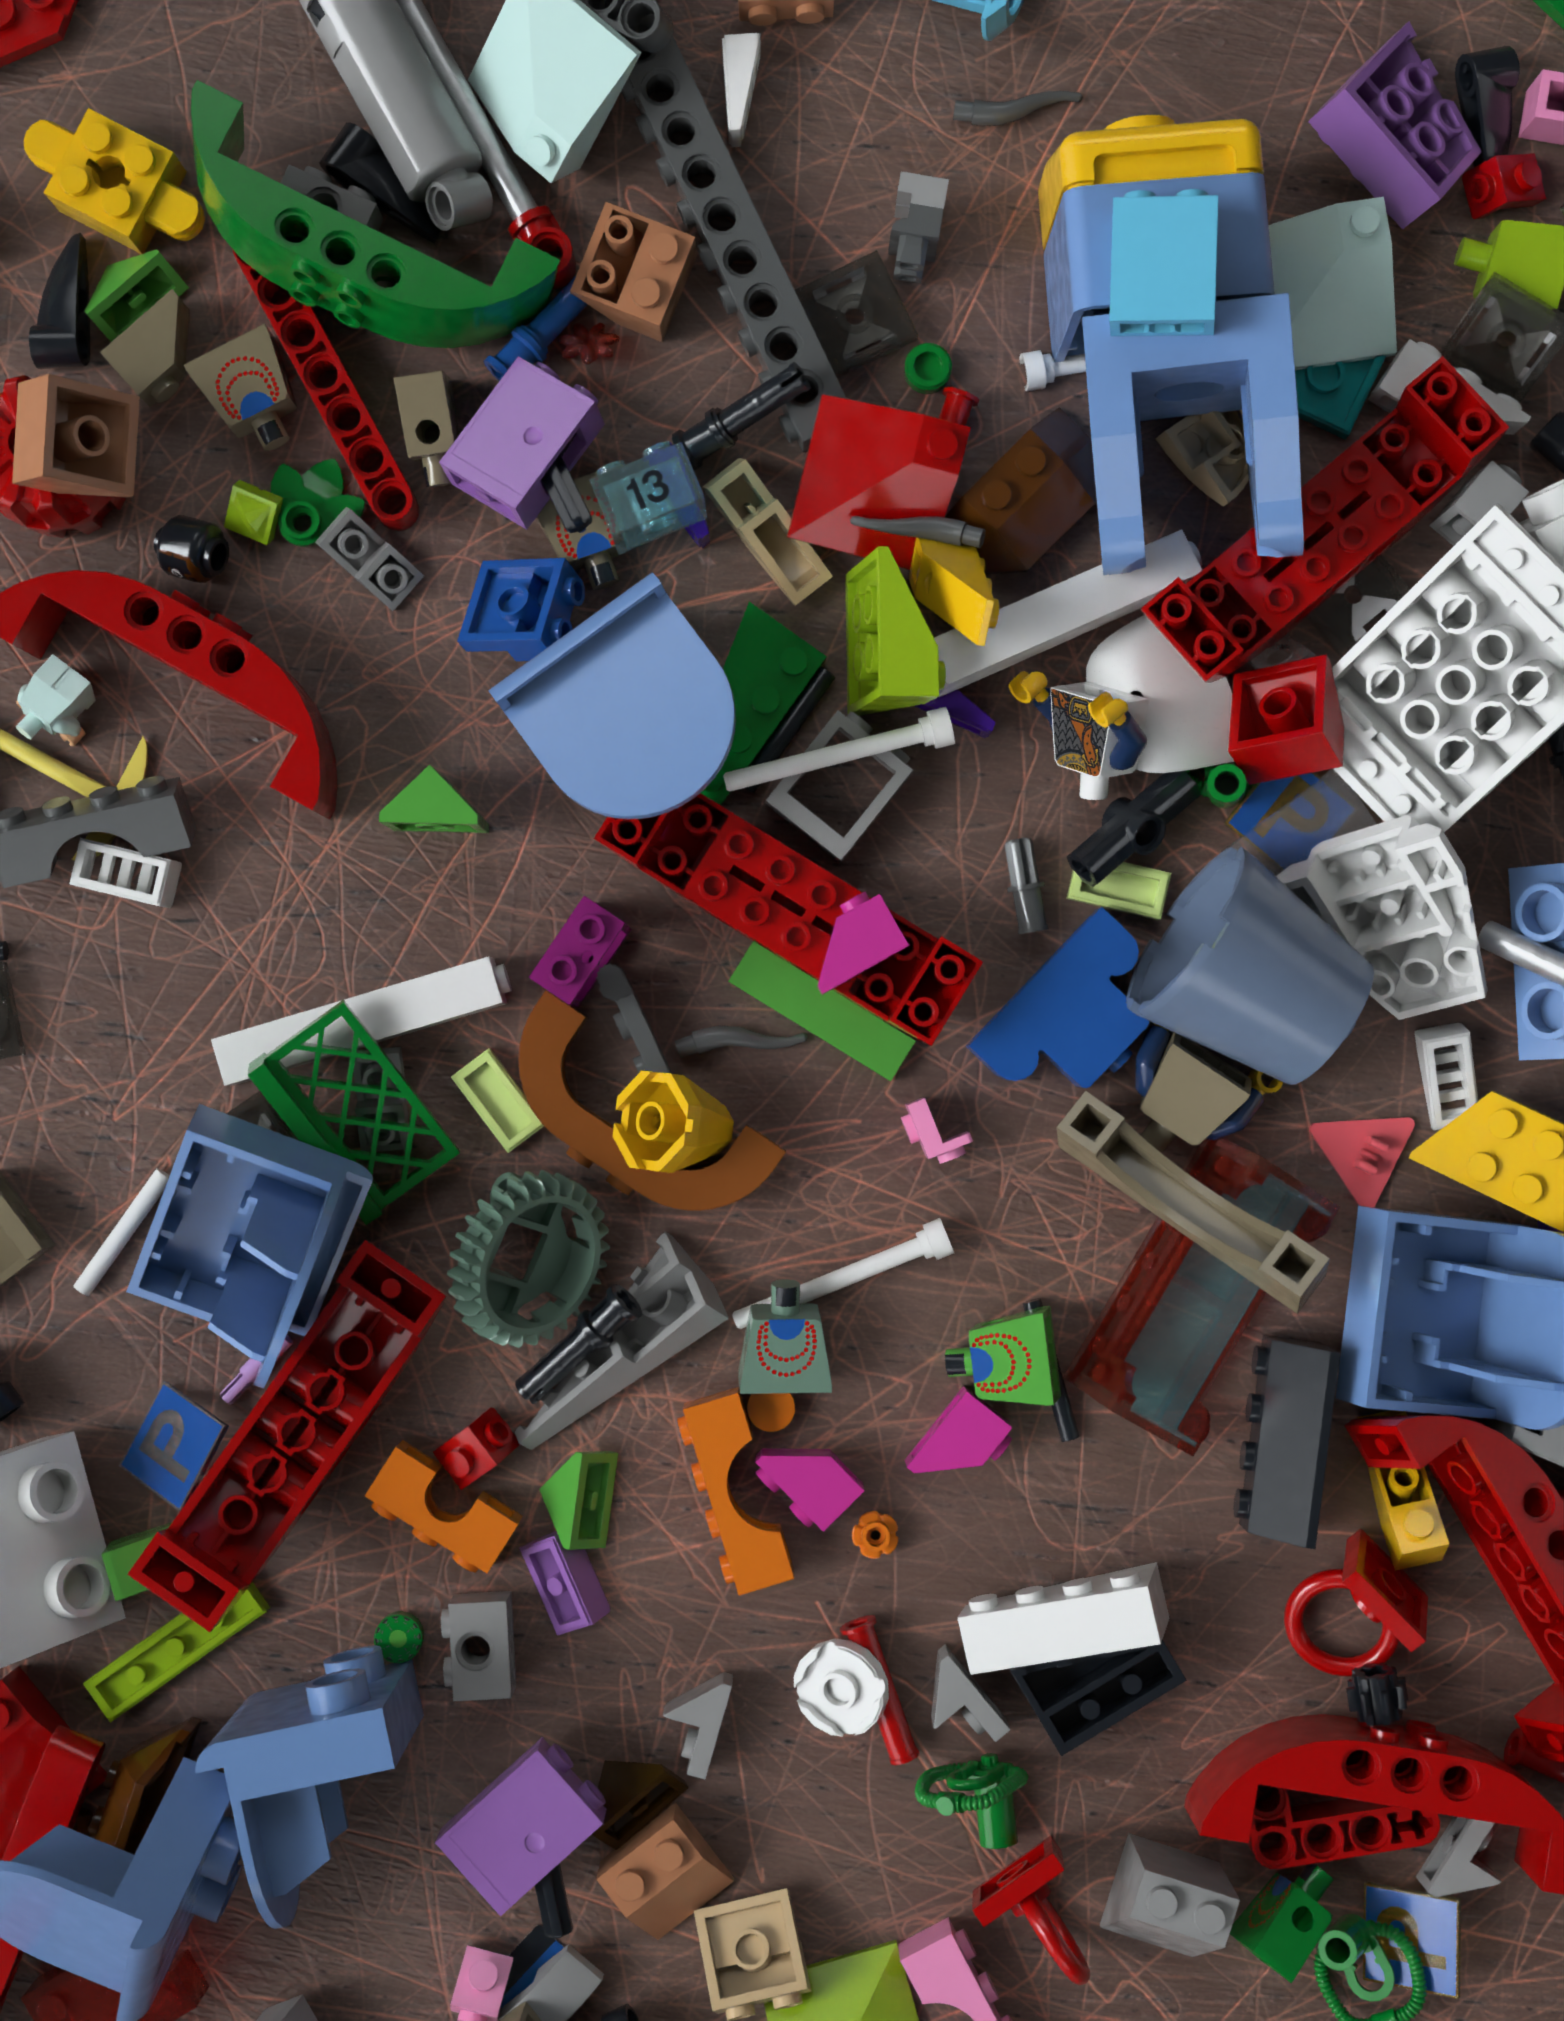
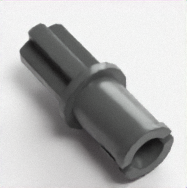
[1005,838,1049,934]

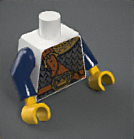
[1009,671,1149,800]

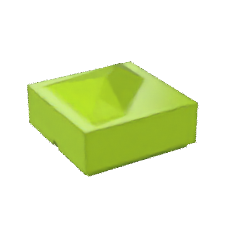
[224,480,283,545]

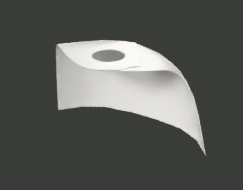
[1086,614,1234,773]

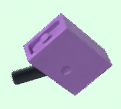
[439,356,605,533]
[435,1737,607,1939]

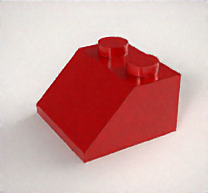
[1228,654,1345,785]

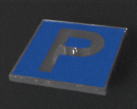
[119,1381,230,1512]

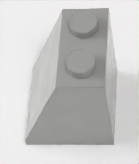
[1100,1833,1240,1957]

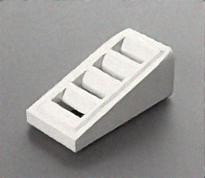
[722,33,761,147]
[69,838,182,908]
[1415,1023,1478,1130]

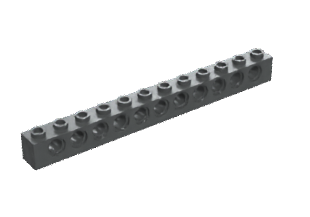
[598,0,847,453]

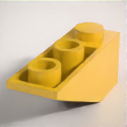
[909,537,999,646]
[1358,1410,1449,1571]

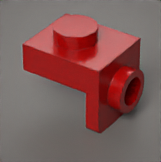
[1462,153,1546,219]
[433,1407,520,1490]

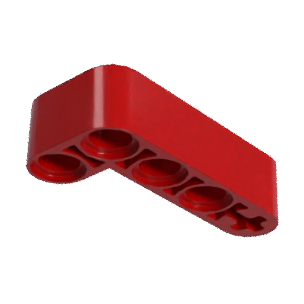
[1247,1787,1440,1869]

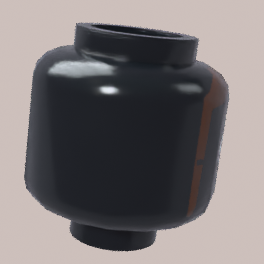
[154,515,229,583]

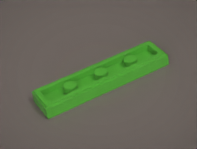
[728,941,916,1081]

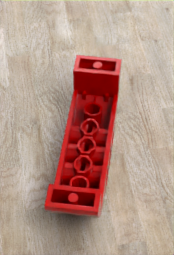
[0,570,338,820]
[127,1240,447,1632]
[1345,1416,1564,1763]
[1184,1714,1564,1895]

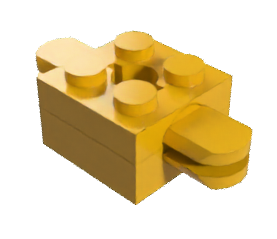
[24,108,205,254]

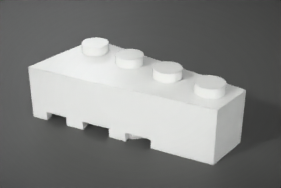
[958,1562,1169,1675]

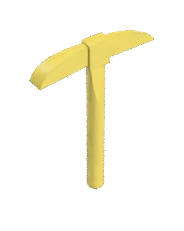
[0,728,148,861]

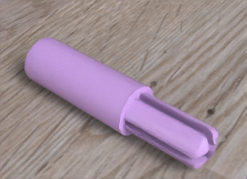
[220,1335,293,1404]

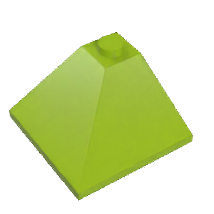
[845,546,946,716]
[764,1940,920,2021]

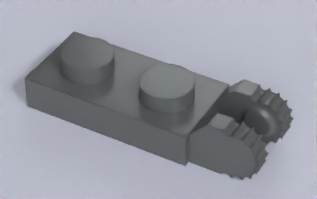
[596,963,672,1074]

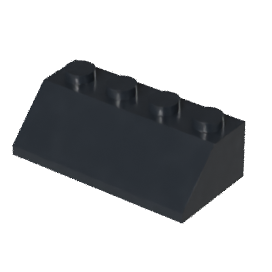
[1233,1335,1340,1549]

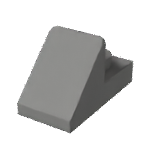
[931,1644,1010,1742]
[663,1672,733,1780]
[1416,1816,1502,1897]

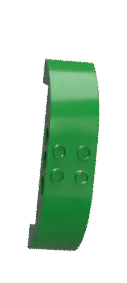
[191,80,560,348]

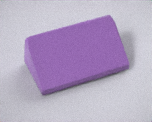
[519,1531,610,1636]

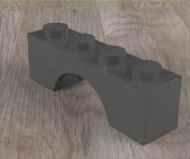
[0,776,197,888]

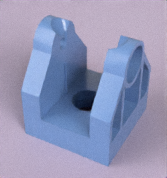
[1082,293,1304,576]

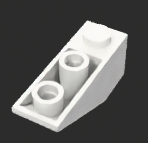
[1368,339,1531,435]

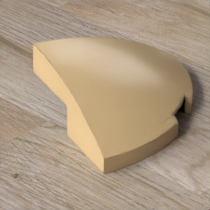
[1155,410,1249,507]

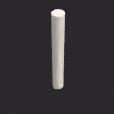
[73,1168,170,1296]

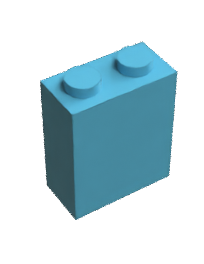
[1109,189,1218,336]

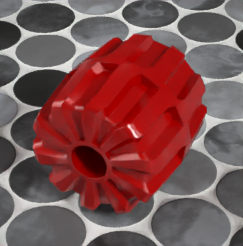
[0,375,127,538]

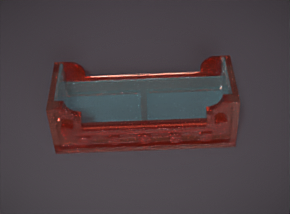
[1063,1138,1340,1456]

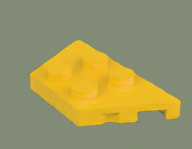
[1409,1091,1564,1232]

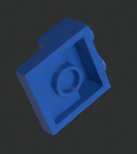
[457,558,585,662]

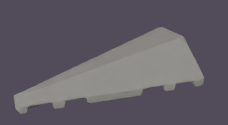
[515,1232,729,1450]

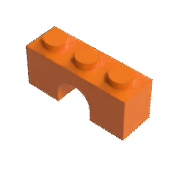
[365,1440,523,1574]

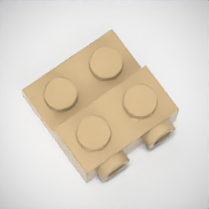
[694,1888,812,2021]

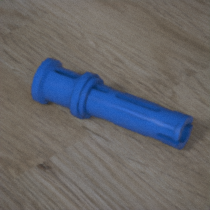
[483,276,588,381]

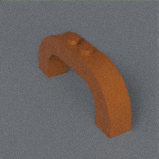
[518,990,786,1211]

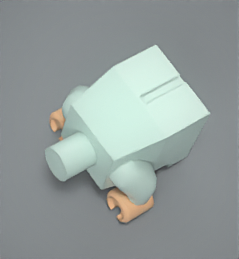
[16,654,96,746]

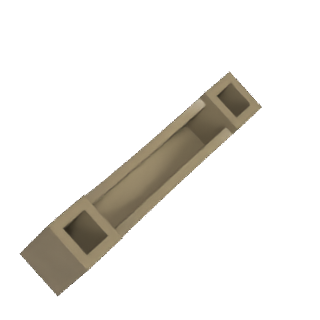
[1056,1091,1330,1314]

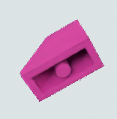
[817,892,909,995]
[905,1385,1012,1474]

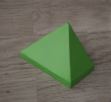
[84,249,189,342]
[539,1451,618,1550]

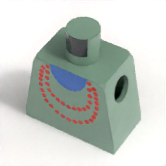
[738,1279,832,1394]

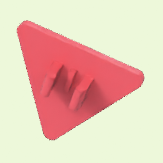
[1309,1117,1415,1207]

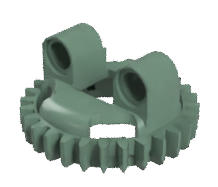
[447,1170,610,1348]

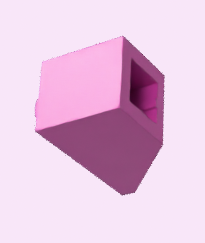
[755,1448,865,1532]

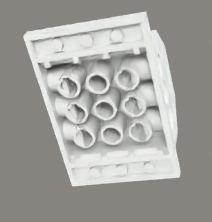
[1332,504,1564,833]

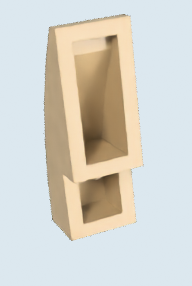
[702,458,833,606]

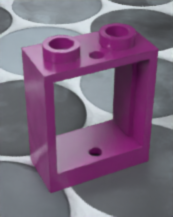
[528,896,632,1008]

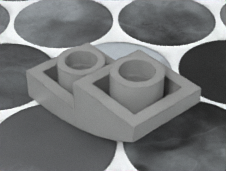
[315,507,424,611]
[353,1047,409,1152]
[498,1944,604,2021]

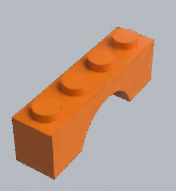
[677,1387,794,1596]

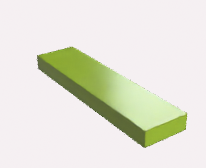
[83,1582,270,1723]

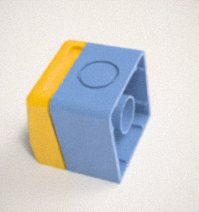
[1038,115,1275,362]

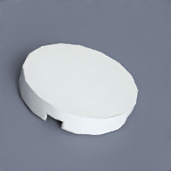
[794,1639,889,1737]

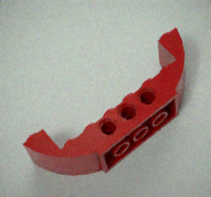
[1141,356,1509,683]
[594,793,983,1046]

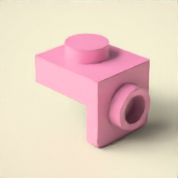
[901,1097,973,1164]
[450,1945,514,2021]

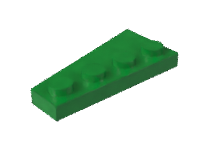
[701,601,827,806]

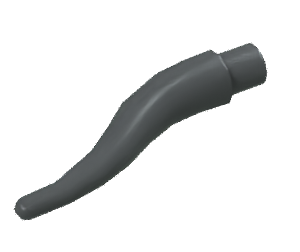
[953,91,1083,126]
[850,516,986,548]
[675,1025,808,1058]

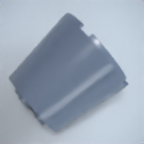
[1126,847,1374,1085]

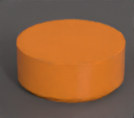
[747,1393,795,1432]

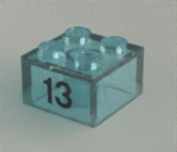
[589,441,707,555]

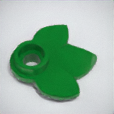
[270,458,365,547]

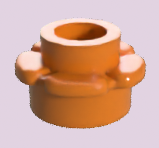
[852,1511,899,1559]

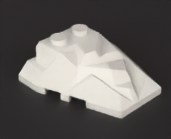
[1276,815,1488,1020]

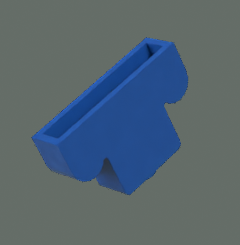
[965,907,1149,1088]

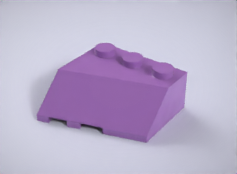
[1308,21,1482,230]

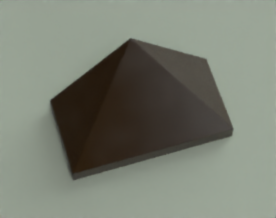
[592,1760,689,1850]

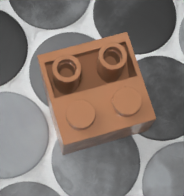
[570,202,697,342]

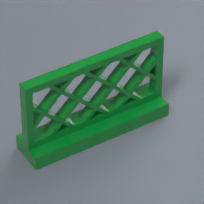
[247,1000,460,1225]

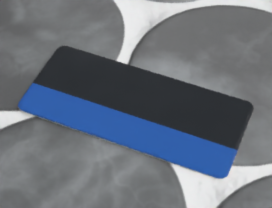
[501,1925,564,2008]

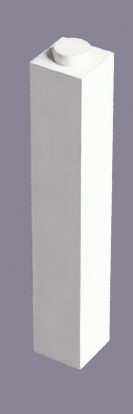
[934,529,1202,697]
[211,956,512,1086]

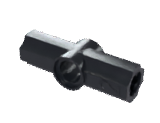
[1067,771,1201,887]

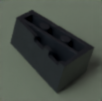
[1010,1640,1187,1756]

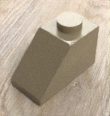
[100,289,189,407]

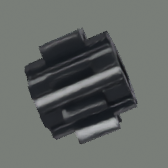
[1346,1663,1408,1726]

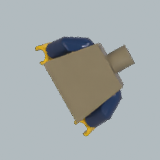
[1135,1023,1283,1152]

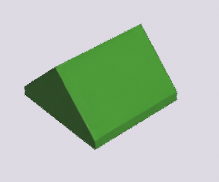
[379,765,489,833]

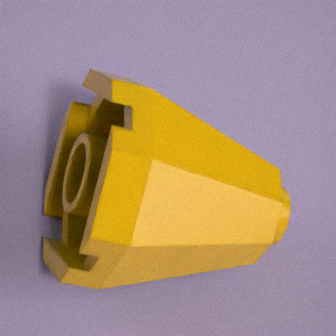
[612,1070,734,1173]

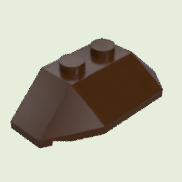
[945,407,1095,574]
[88,1717,202,1855]

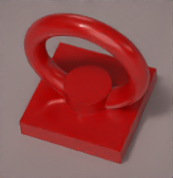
[1284,1528,1428,1677]
[972,1835,1090,1985]

